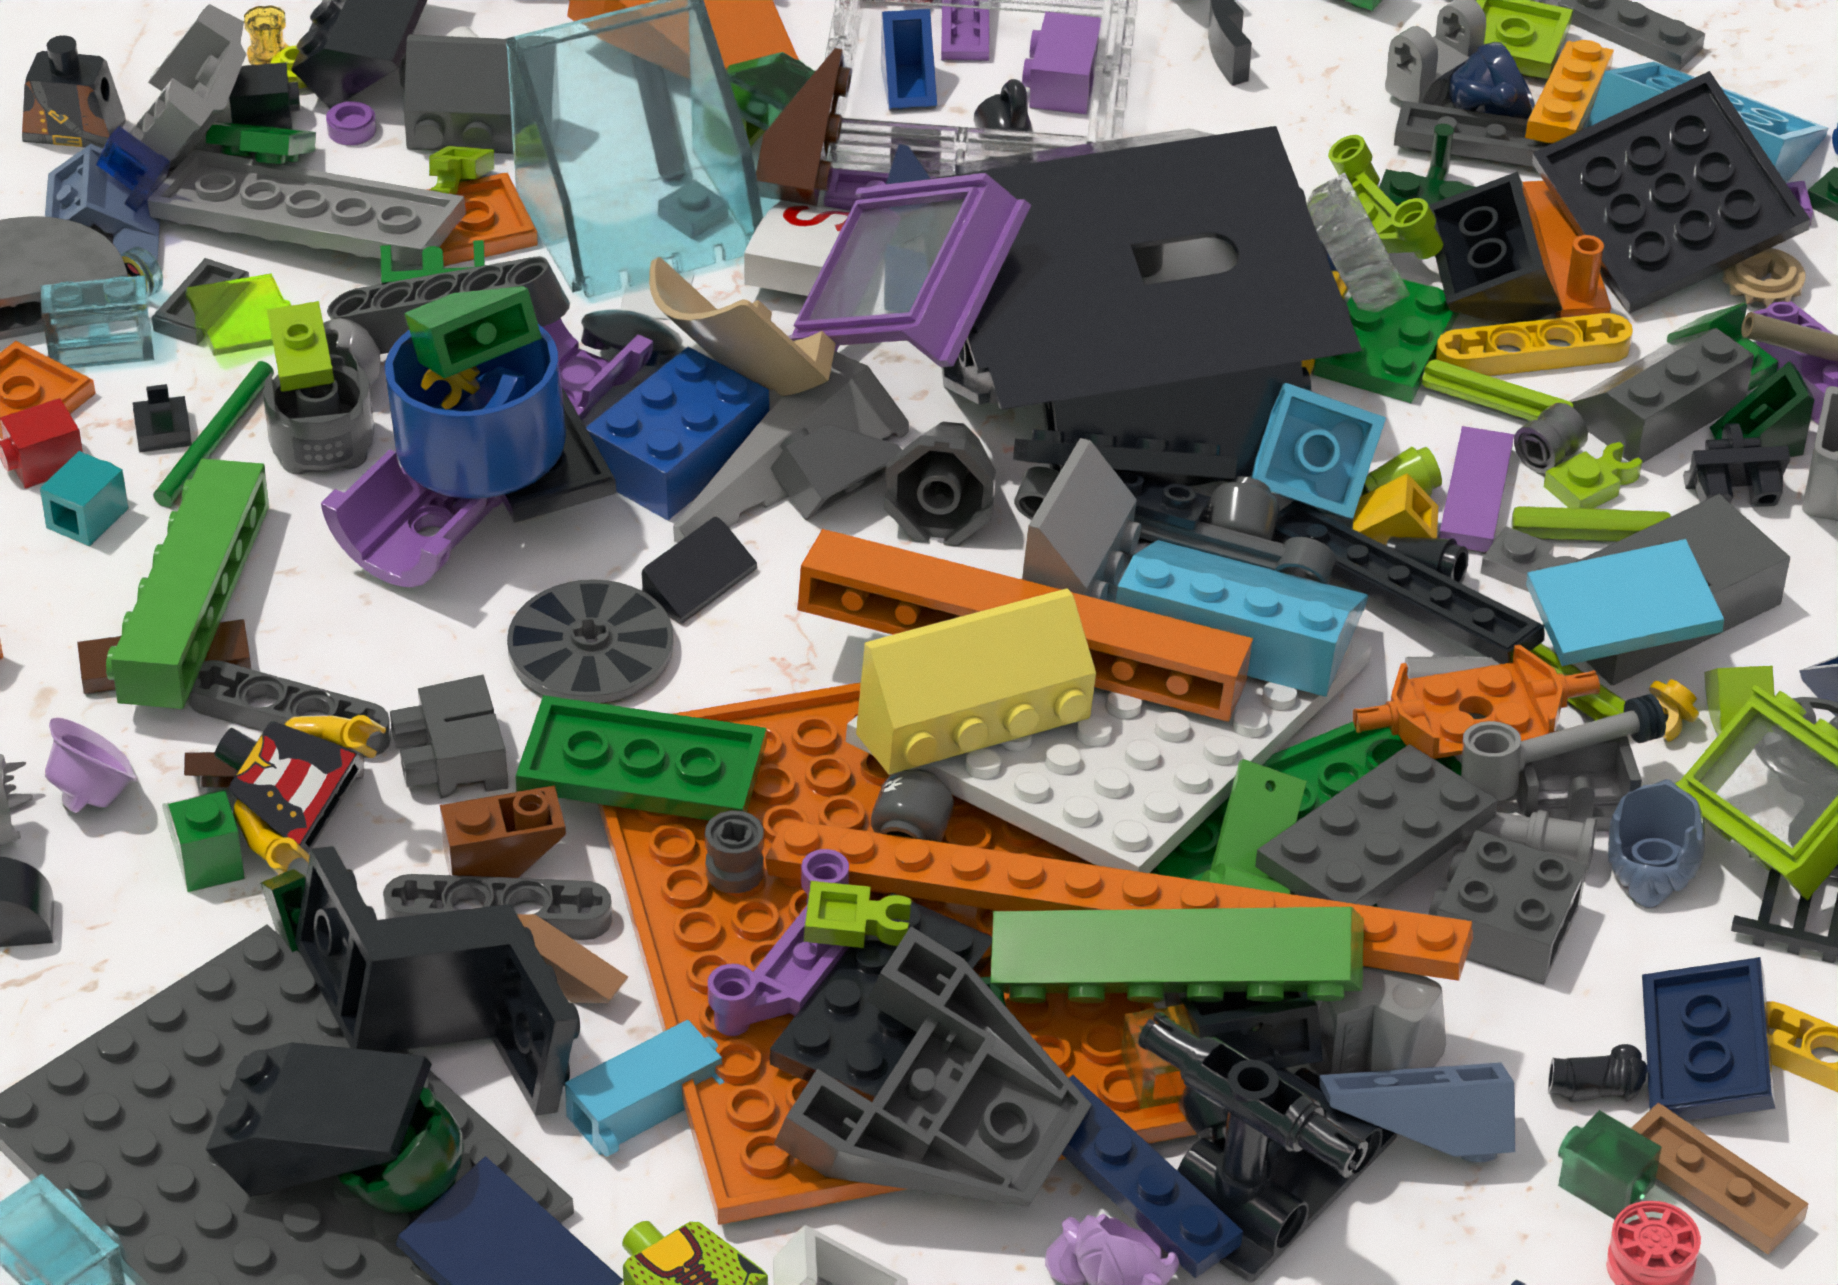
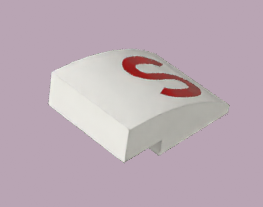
[744,201,850,296]

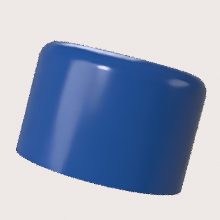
[385,324,566,499]

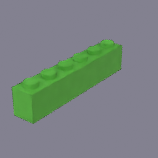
[106,458,270,709]
[990,907,1364,1003]

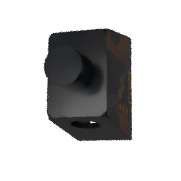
[22,35,126,150]

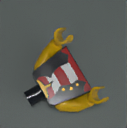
[214,715,386,875]

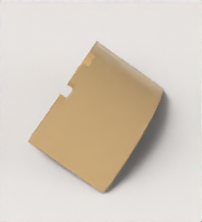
[649,257,836,396]

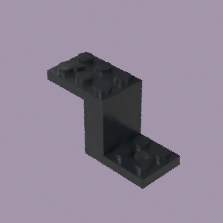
[295,846,580,1116]

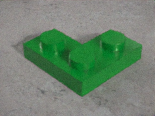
[206,122,316,164]

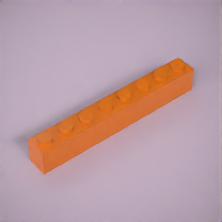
[797,529,1253,722]

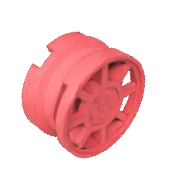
[1606,1201,1701,1285]

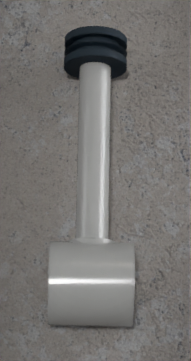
[1461,694,1666,802]

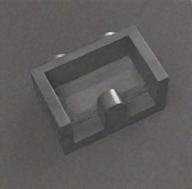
[1515,736,1642,831]

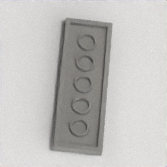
[147,149,466,266]

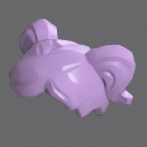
[1045,1214,1179,1285]

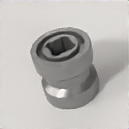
[1514,403,1588,474]

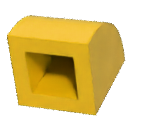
[1353,473,1439,545]

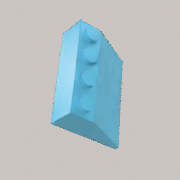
[1586,61,1829,183]
[1115,540,1368,697]

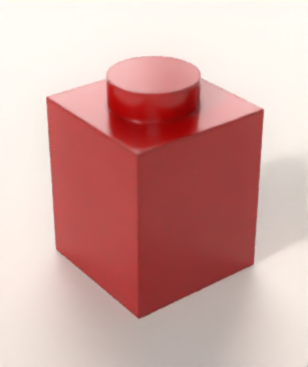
[0,398,83,489]

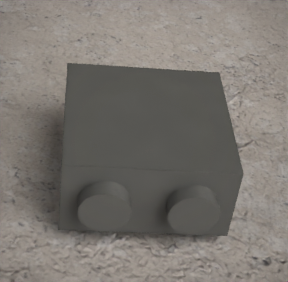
[1428,830,1587,985]

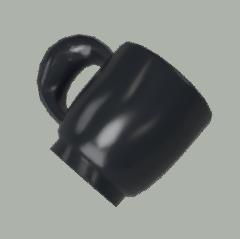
[973,79,1034,158]

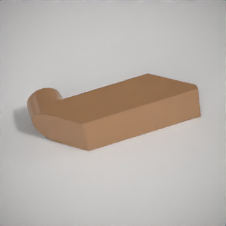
[517,914,628,1003]

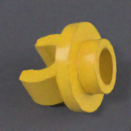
[421,366,480,410]
[1649,679,1699,742]

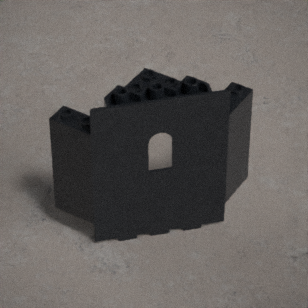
[924,126,1362,487]

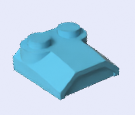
[1251,383,1386,520]

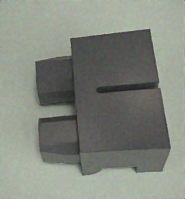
[390,674,508,799]

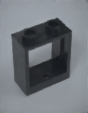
[1164,992,1323,1070]

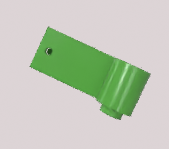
[1200,759,1307,894]

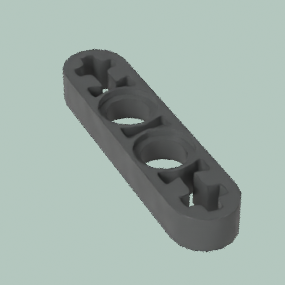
[188,660,391,758]
[383,874,613,940]

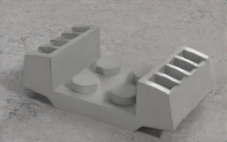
[119,4,246,189]

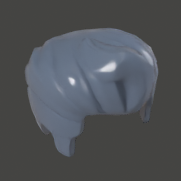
[1608,779,1705,908]

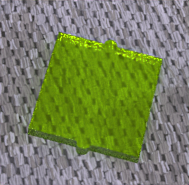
[186,273,291,356]

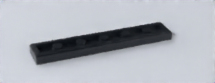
[1272,501,1545,664]

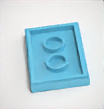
[1526,539,1724,666]

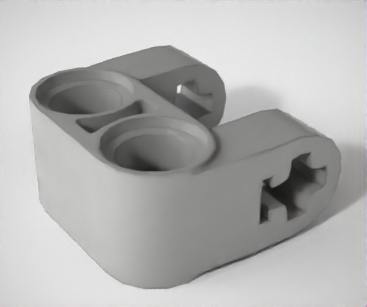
[1385,0,1486,107]

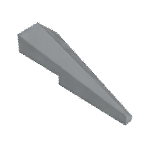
[673,351,909,543]

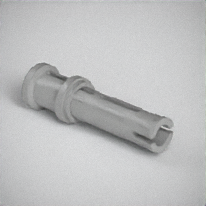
[1463,810,1597,870]

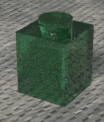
[1558,1110,1662,1220]

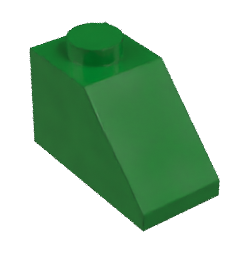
[404,286,542,379]
[162,791,245,892]

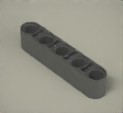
[327,256,570,354]

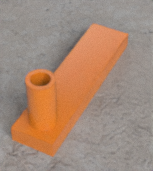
[1522,181,1611,318]

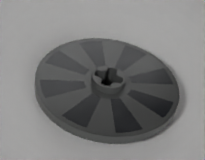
[507,580,674,703]

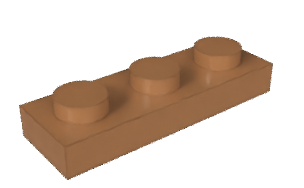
[1618,1103,1809,1255]

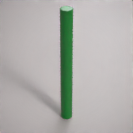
[153,361,274,507]

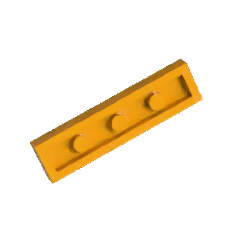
[1525,40,1614,144]

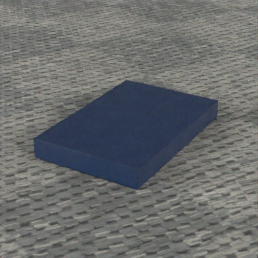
[1642,957,1776,1121]
[396,1156,623,1285]

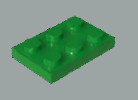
[1313,269,1459,403]

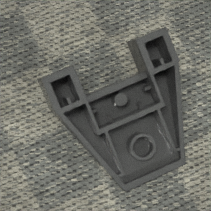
[774,926,1092,1207]

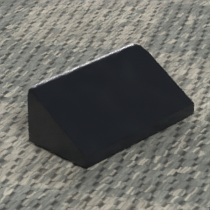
[641,516,757,624]

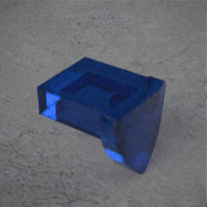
[96,126,171,213]

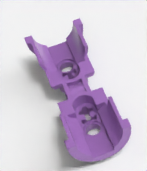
[321,318,653,587]

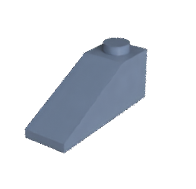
[1320,1062,1516,1162]

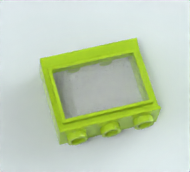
[1675,685,1838,900]

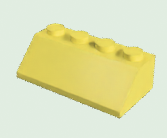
[856,588,1096,775]

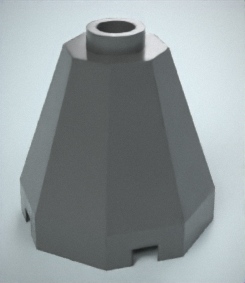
[884,421,996,545]

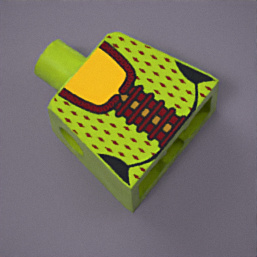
[622,1221,768,1285]

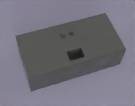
[1573,494,1791,686]

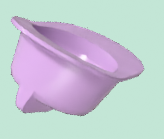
[45,717,138,813]

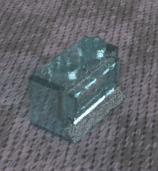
[40,276,154,368]

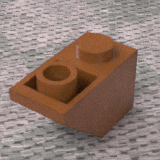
[440,785,566,878]

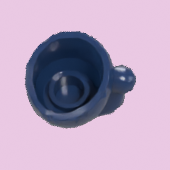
[1449,41,1535,119]

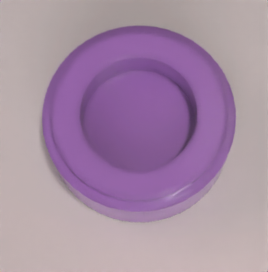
[326,101,376,145]

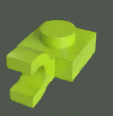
[429,146,494,195]

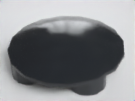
[581,309,683,366]

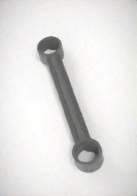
[1014,466,1336,584]

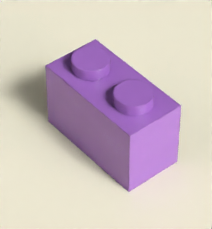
[1022,11,1103,114]

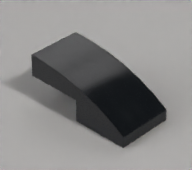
[1208,0,1252,86]

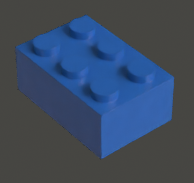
[586,346,770,521]

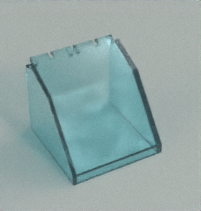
[506,0,763,298]

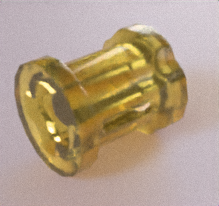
[244,5,289,65]

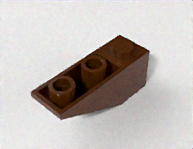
[754,48,852,206]

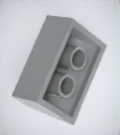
[1022,438,1141,601]

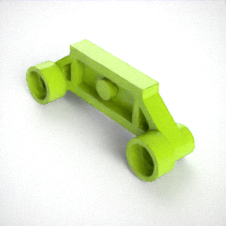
[1324,135,1443,259]

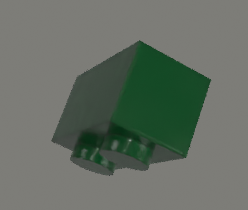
[260,869,306,954]

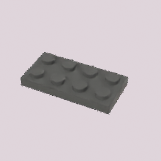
[1255,744,1498,906]

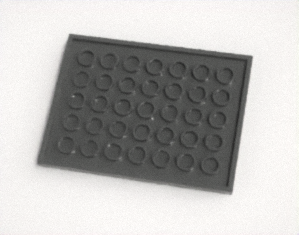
[0,924,574,1285]

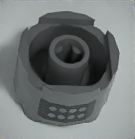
[263,354,374,474]

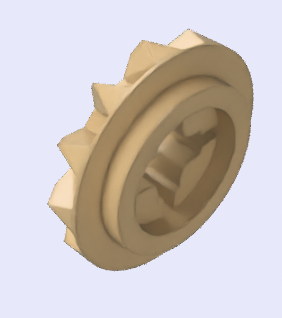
[1723,248,1806,308]

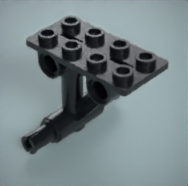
[1138,1012,1398,1282]

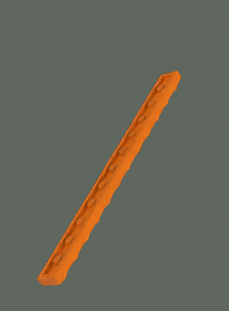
[765,819,1473,981]

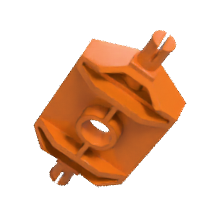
[1353,645,1600,759]

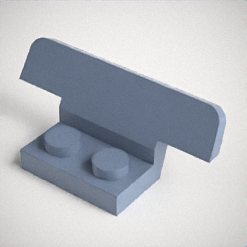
[45,136,162,273]

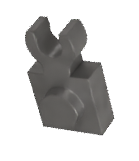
[1480,526,1579,592]

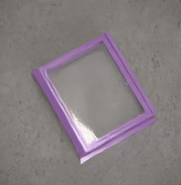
[788,173,1031,367]

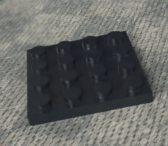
[1532,71,1810,314]

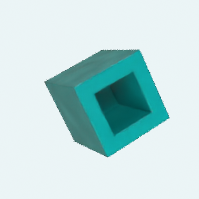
[40,451,129,547]

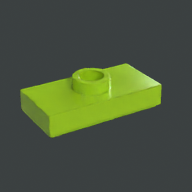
[267,301,335,391]

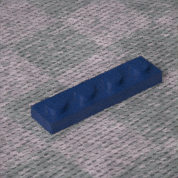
[1062,1075,1243,1279]

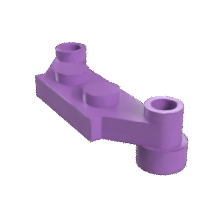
[708,849,849,1036]

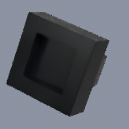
[132,384,192,453]

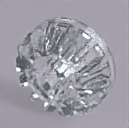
[1307,172,1410,312]

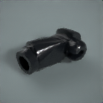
[1548,1044,1647,1102]

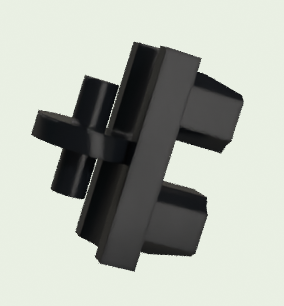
[1683,423,1790,507]

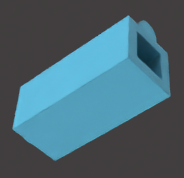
[565,1020,725,1157]

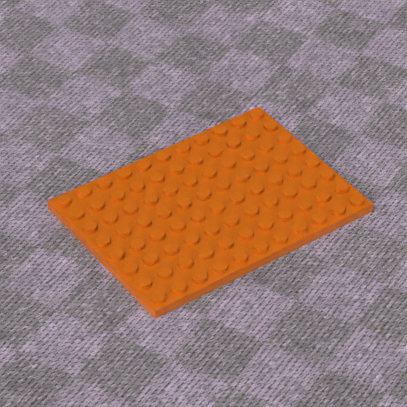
[598,682,1197,1225]

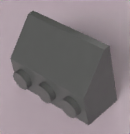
[403,35,560,156]
[1569,328,1754,464]

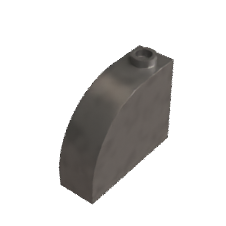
[0,216,133,340]

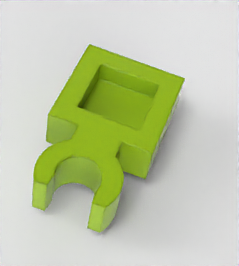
[1543,442,1642,509]
[804,881,912,948]

